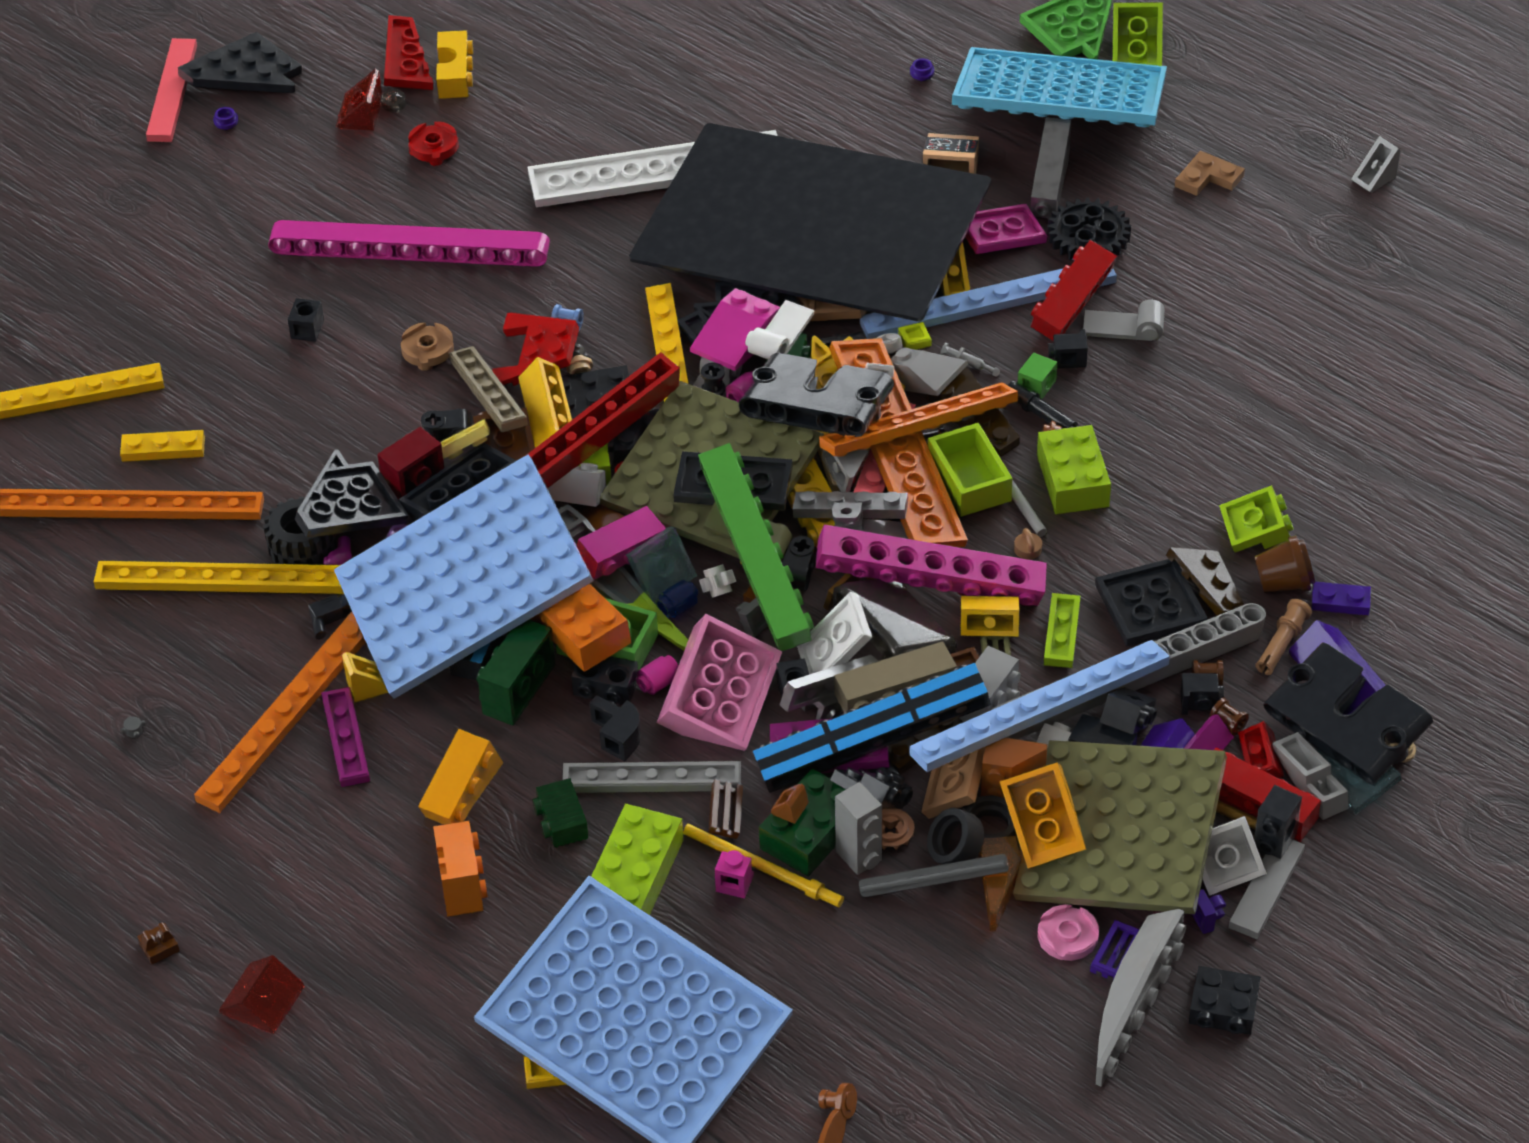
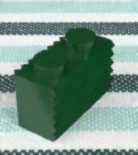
[532,778,588,848]

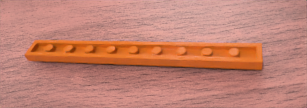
[0,489,264,520]
[194,612,366,813]

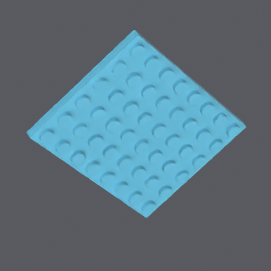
[952,47,1167,127]

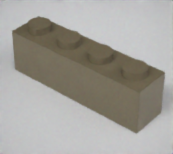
[834,641,957,712]

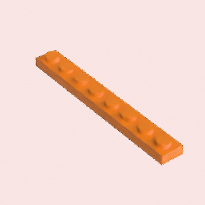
[819,382,1018,457]

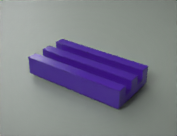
[1090,920,1140,980]

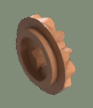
[882,808,915,850]

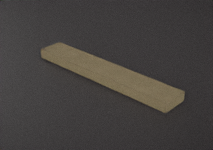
[449,346,528,432]

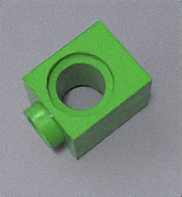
[1018,352,1057,399]

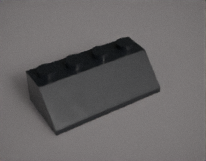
[399,442,517,522]

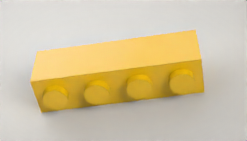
[518,357,572,448]

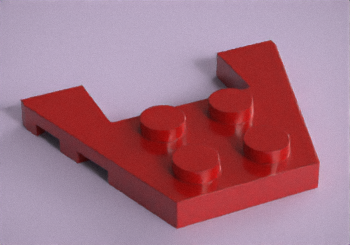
[492,313,579,386]

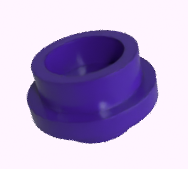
[910,58,935,81]
[213,107,239,130]

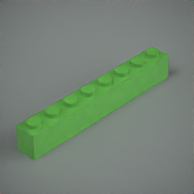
[698,443,814,652]

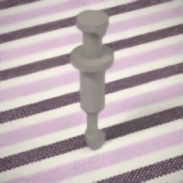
[940,342,1000,376]

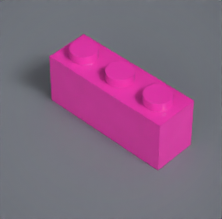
[577,506,666,580]

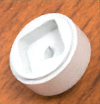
[877,333,903,354]

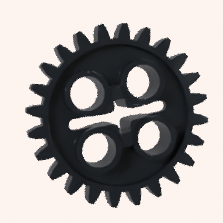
[1047,197,1131,260]

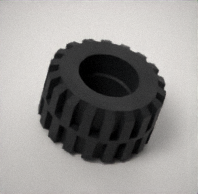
[263,497,337,565]

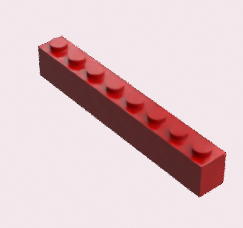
[525,352,680,489]

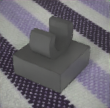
[736,598,768,638]

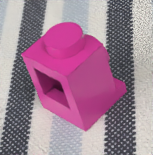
[715,850,754,899]

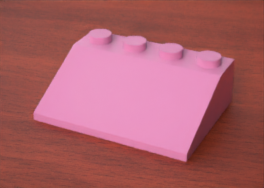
[657,614,782,751]

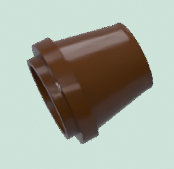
[1254,535,1315,593]

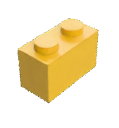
[961,596,1019,637]

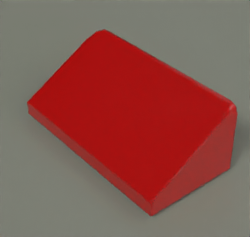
[1238,721,1284,778]

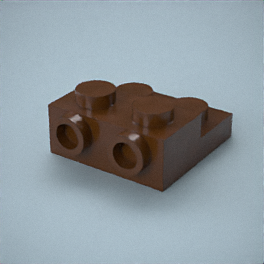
[473,407,535,460]

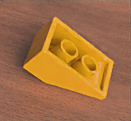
[1000,762,1086,869]

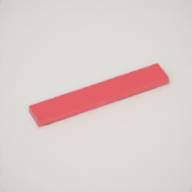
[146,38,197,142]

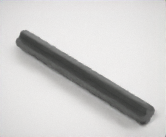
[859,854,1009,897]

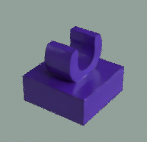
[1192,889,1226,934]

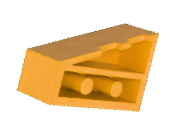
[418,729,503,825]

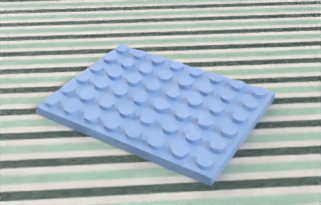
[334,454,594,699]
[474,876,793,1143]

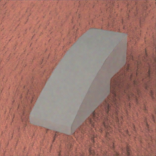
[1273,732,1348,820]

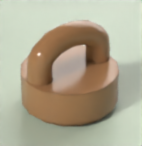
[1014,528,1042,560]

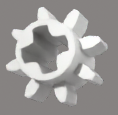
[699,564,736,598]

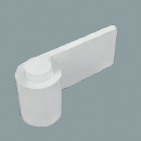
[745,300,814,359]

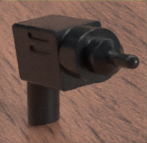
[308,594,351,640]

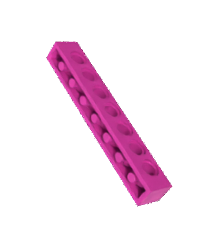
[816,524,1047,606]

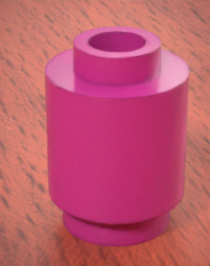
[726,371,753,402]
[636,655,679,695]

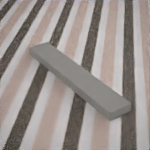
[562,761,741,793]

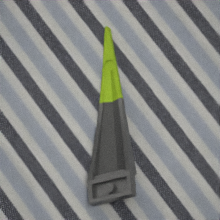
[558,504,688,651]

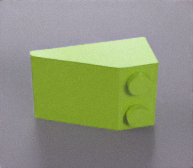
[1113,2,1163,66]

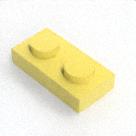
[440,419,490,460]

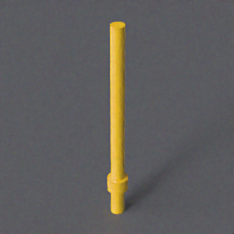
[683,824,844,908]

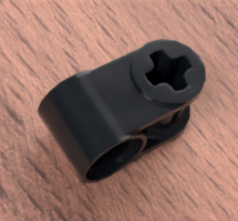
[421,408,473,442]
[782,536,815,591]

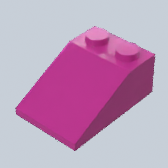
[690,288,780,371]

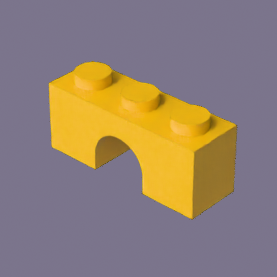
[437,30,473,99]

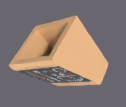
[923,133,979,174]

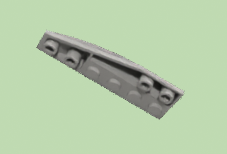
[1095,909,1186,1087]

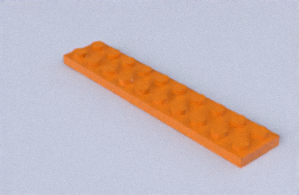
[829,338,968,548]

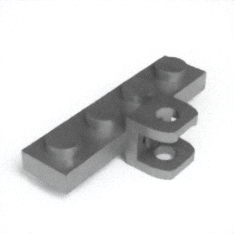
[793,491,908,531]
[780,655,878,720]

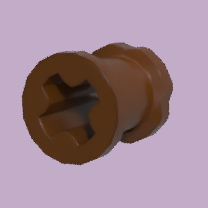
[1191,660,1224,685]
[1209,698,1249,736]

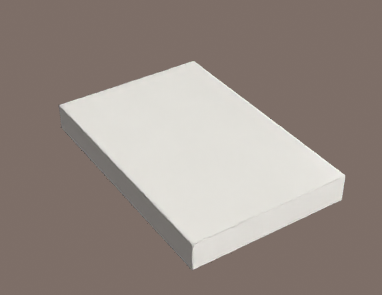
[797,592,872,675]

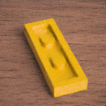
[120,430,205,462]

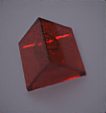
[336,68,383,131]
[219,955,305,1034]

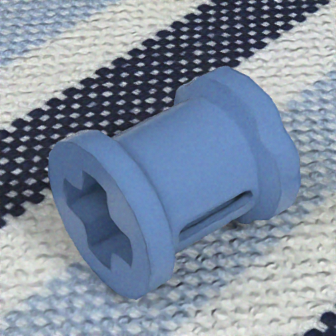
[551,304,584,331]

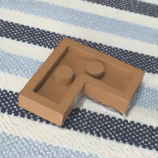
[1175,151,1245,196]

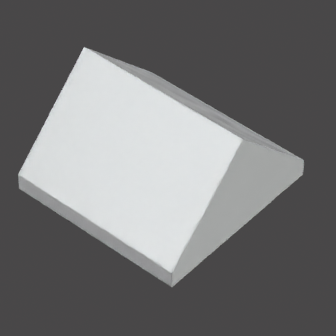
[1202,816,1267,896]

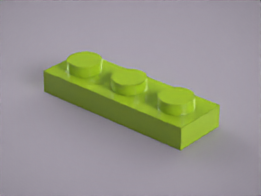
[1044,593,1081,668]

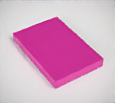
[965,204,1047,254]

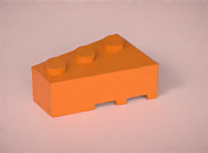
[433,821,488,917]

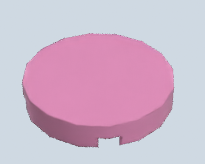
[1037,904,1099,961]

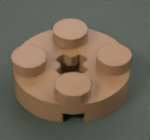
[401,322,454,371]

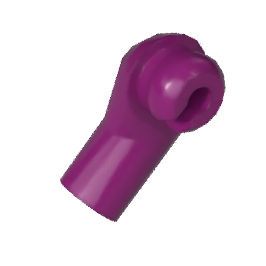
[323,536,352,565]

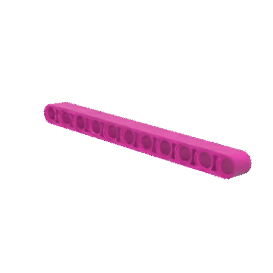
[268,220,550,266]

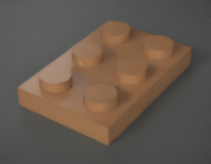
[922,746,986,819]

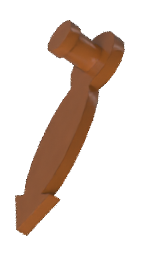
[818,1083,857,1143]

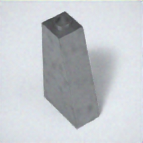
[1030,117,1071,218]

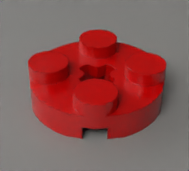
[408,122,459,166]

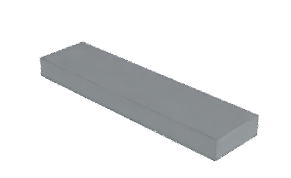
[1229,840,1305,939]

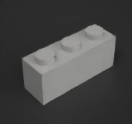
[835,782,882,875]

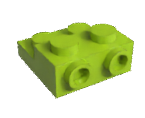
[1219,485,1294,553]

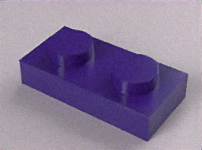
[1311,582,1371,615]

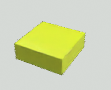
[898,322,932,350]

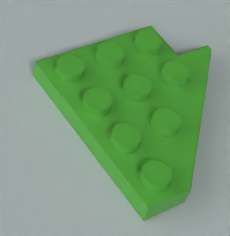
[1020,0,1113,60]

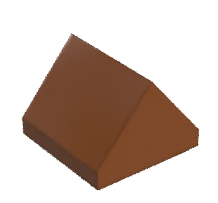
[771,783,809,824]

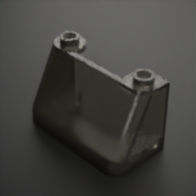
[833,579,957,660]

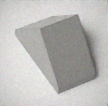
[1351,136,1401,193]

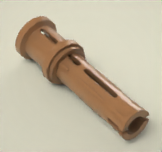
[1256,599,1312,675]

